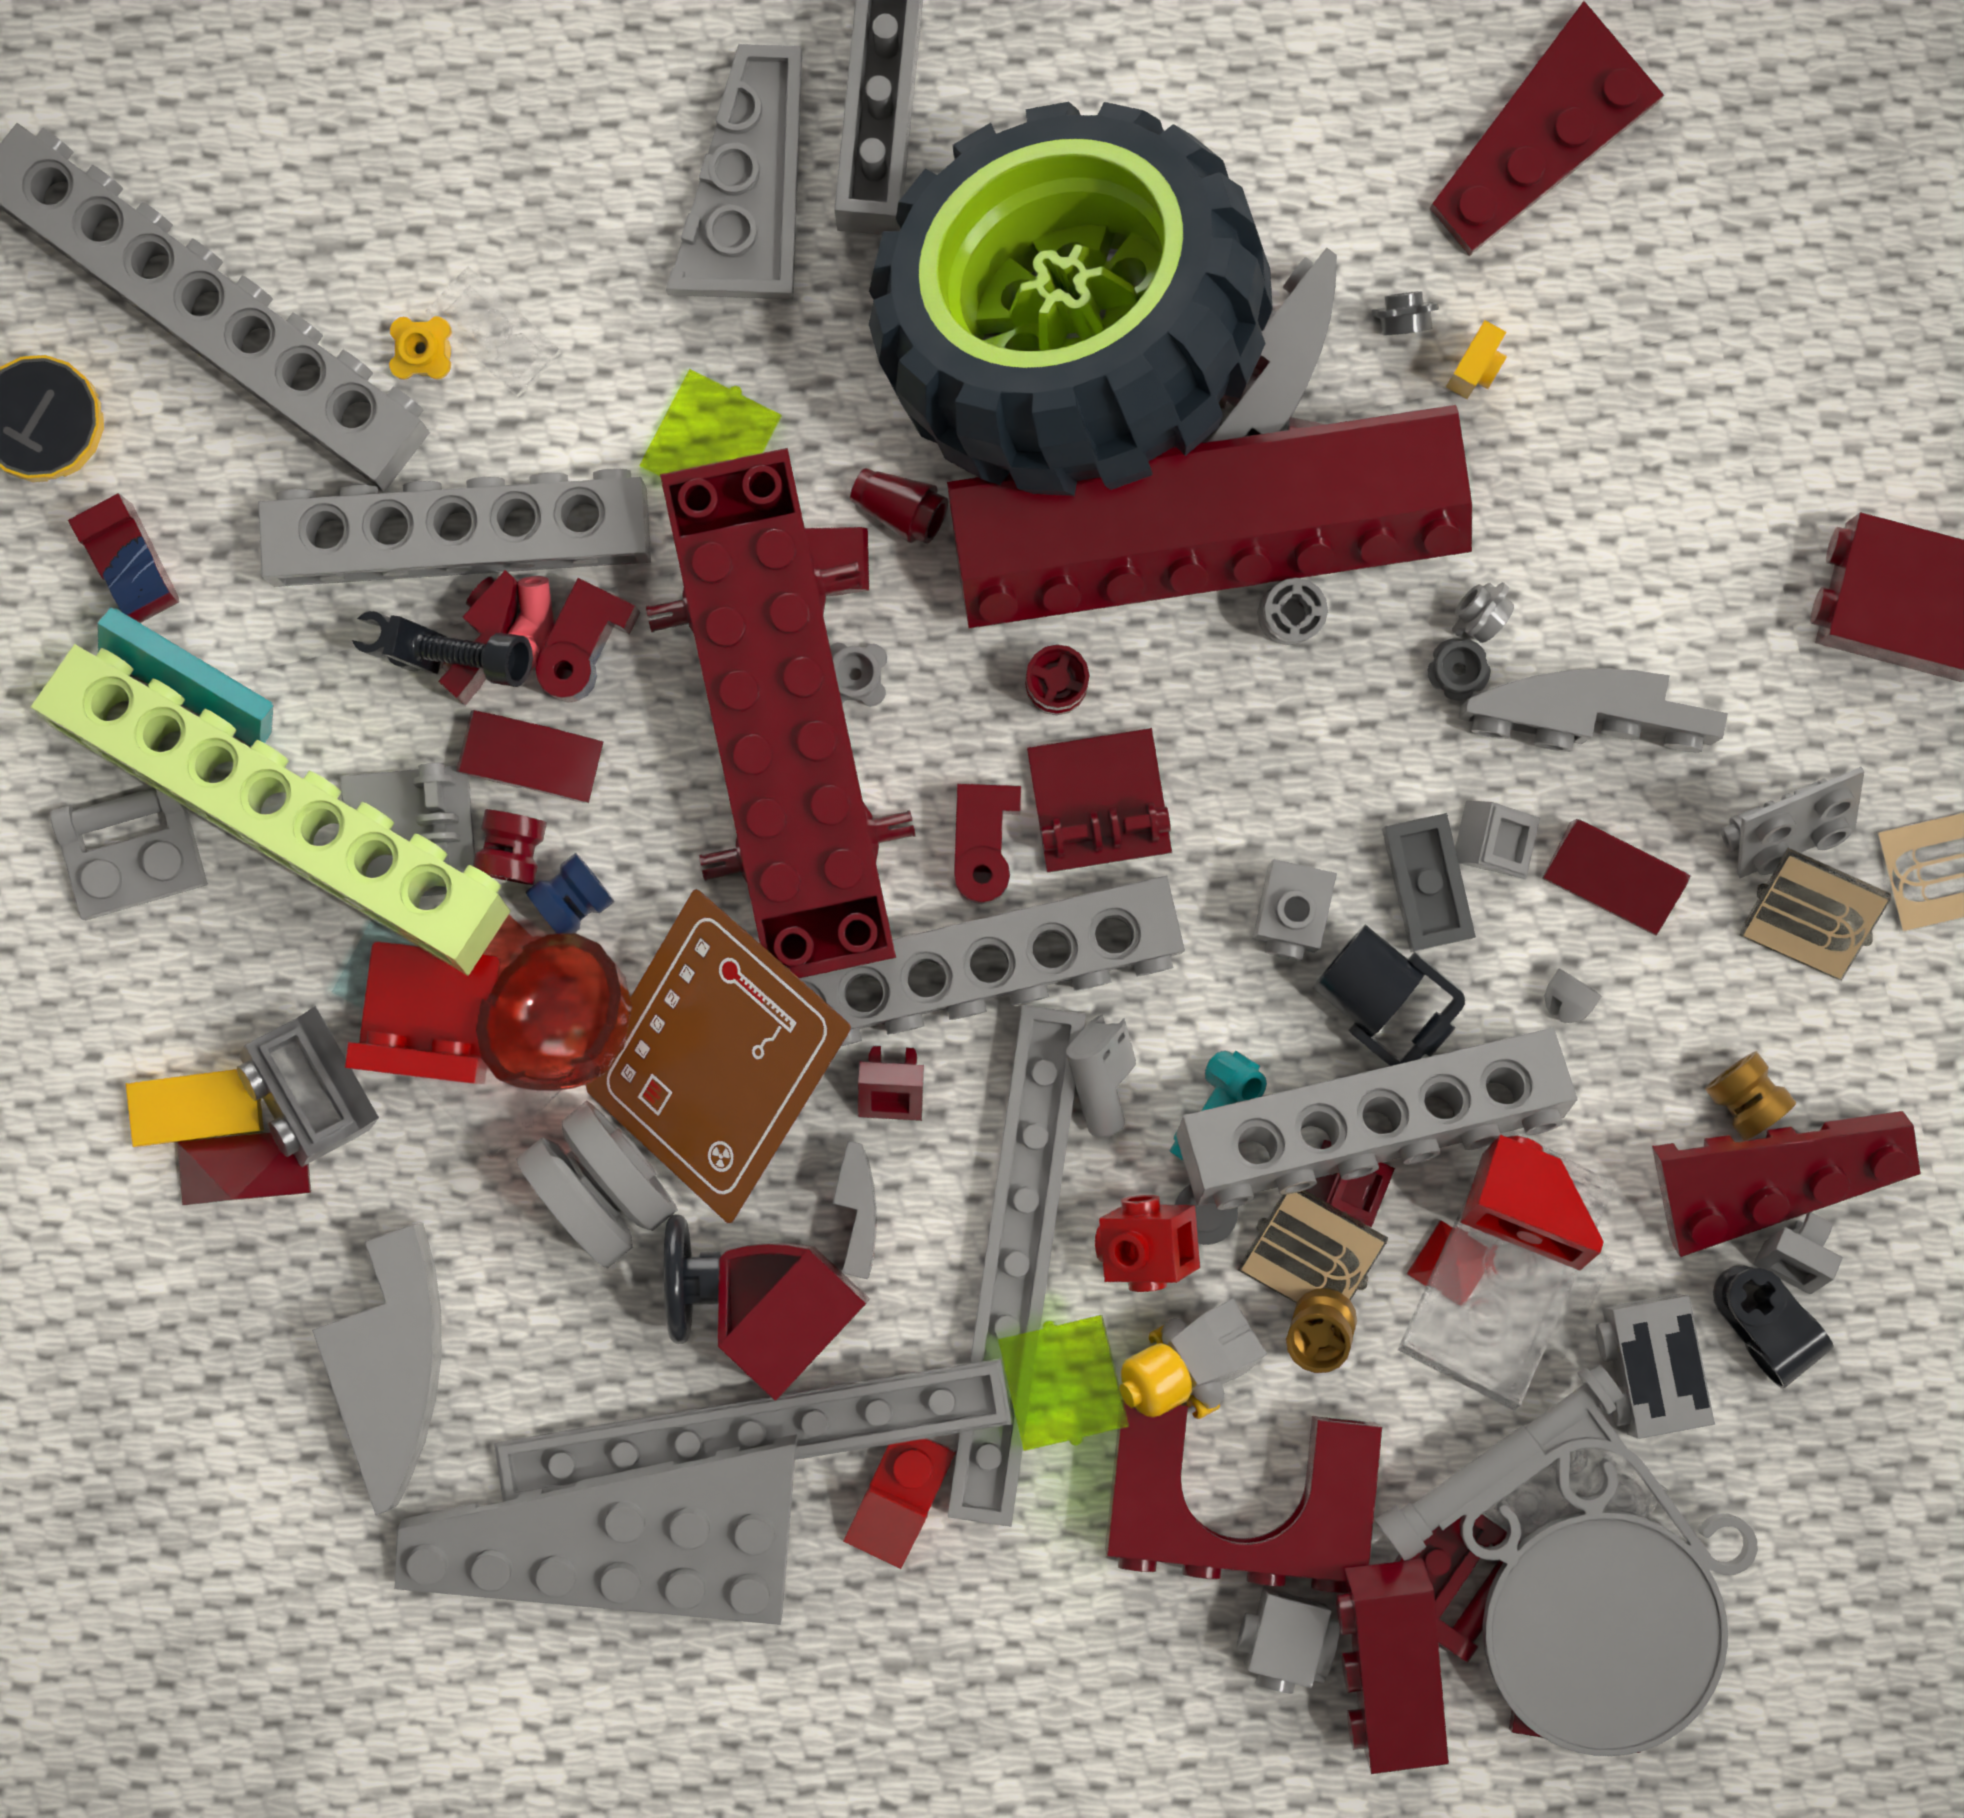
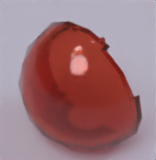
[476,933,632,1091]

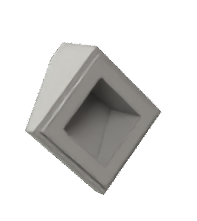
[1455,801,1540,879]

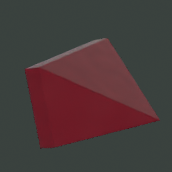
[177,1133,311,1205]

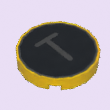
[0,355,104,482]

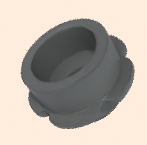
[1428,639,1491,701]

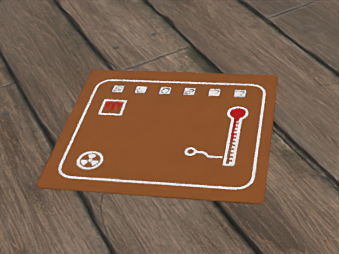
[584,889,851,1223]

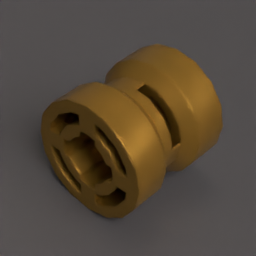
[1705,1051,1796,1141]
[1286,1288,1357,1373]

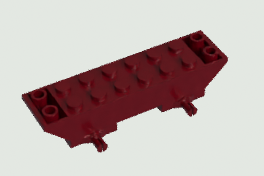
[646,448,916,978]

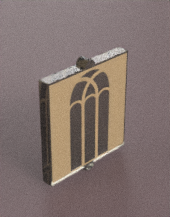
[1739,848,1891,981]
[1238,1190,1388,1303]

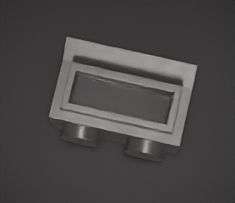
[237,1006,379,1167]

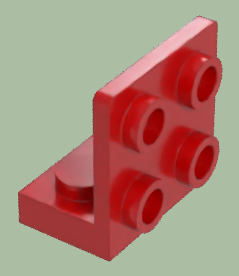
[345,942,501,1084]

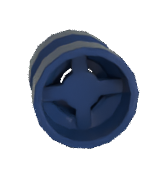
[525,853,615,941]

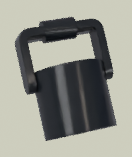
[1312,924,1465,1066]

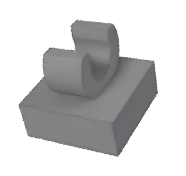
[1753,1212,1843,1294]

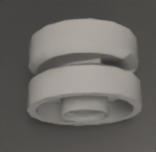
[516,1101,678,1269]

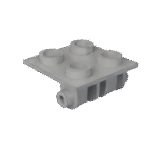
[340,763,475,896]
[1721,767,1864,878]

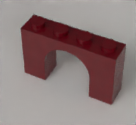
[1105,1396,1383,1593]

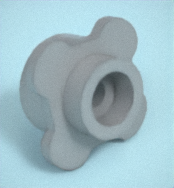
[1452,582,1514,643]
[830,642,887,707]

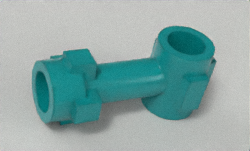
[1169,1051,1267,1161]

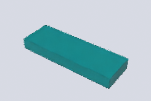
[97,607,274,746]

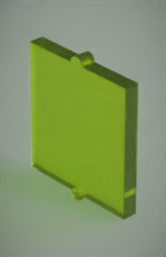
[639,369,782,477]
[998,1315,1129,1451]

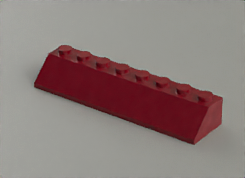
[947,405,1472,629]

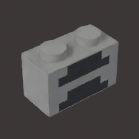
[1596,1294,1715,1439]

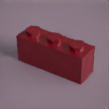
[1336,1558,1449,1774]

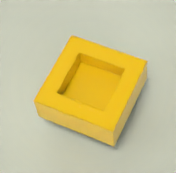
[1446,320,1507,399]

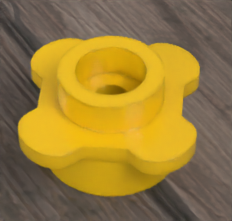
[389,316,452,380]

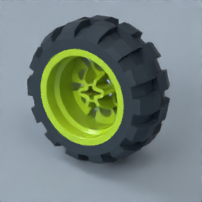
[869,101,1273,496]

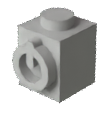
[1252,859,1337,961]
[1236,1587,1340,1694]

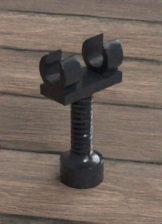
[352,611,533,687]

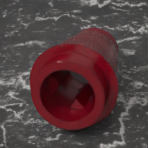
[850,468,949,544]

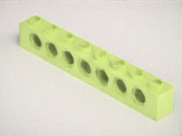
[31,644,511,976]

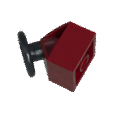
[663,1214,870,1401]

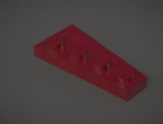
[1652,1111,1921,1257]

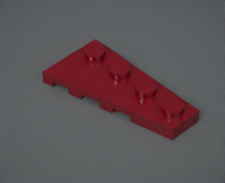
[1430,1,1664,256]

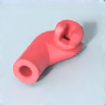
[507,576,554,670]

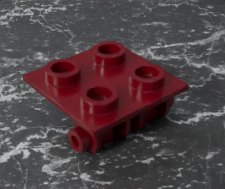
[1027,728,1172,873]

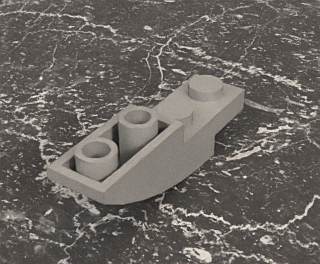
[1201,247,1337,443]
[1458,669,1728,753]

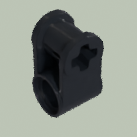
[1713,1265,1834,1389]

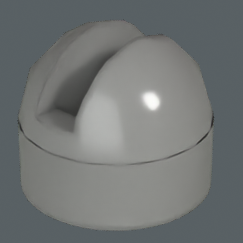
[1544,968,1602,1023]

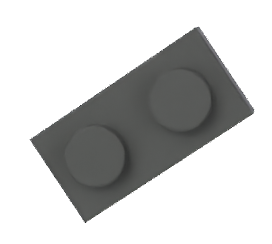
[1382,813,1476,952]

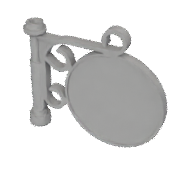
[1375,1364,1758,1756]

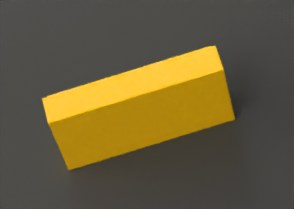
[125,1069,264,1147]

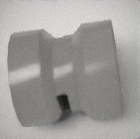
[1257,578,1328,645]

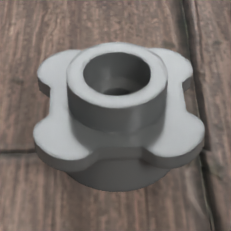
[1372,291,1439,335]

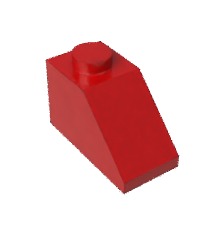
[1460,1134,1604,1271]

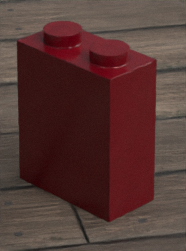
[1810,512,1964,682]

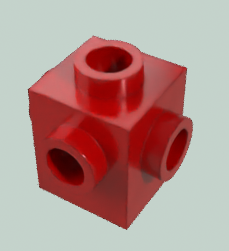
[1095,1195,1200,1292]

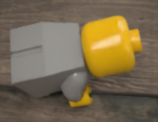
[1119,1298,1267,1419]

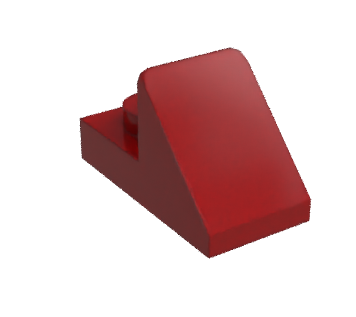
[843,1438,956,1569]

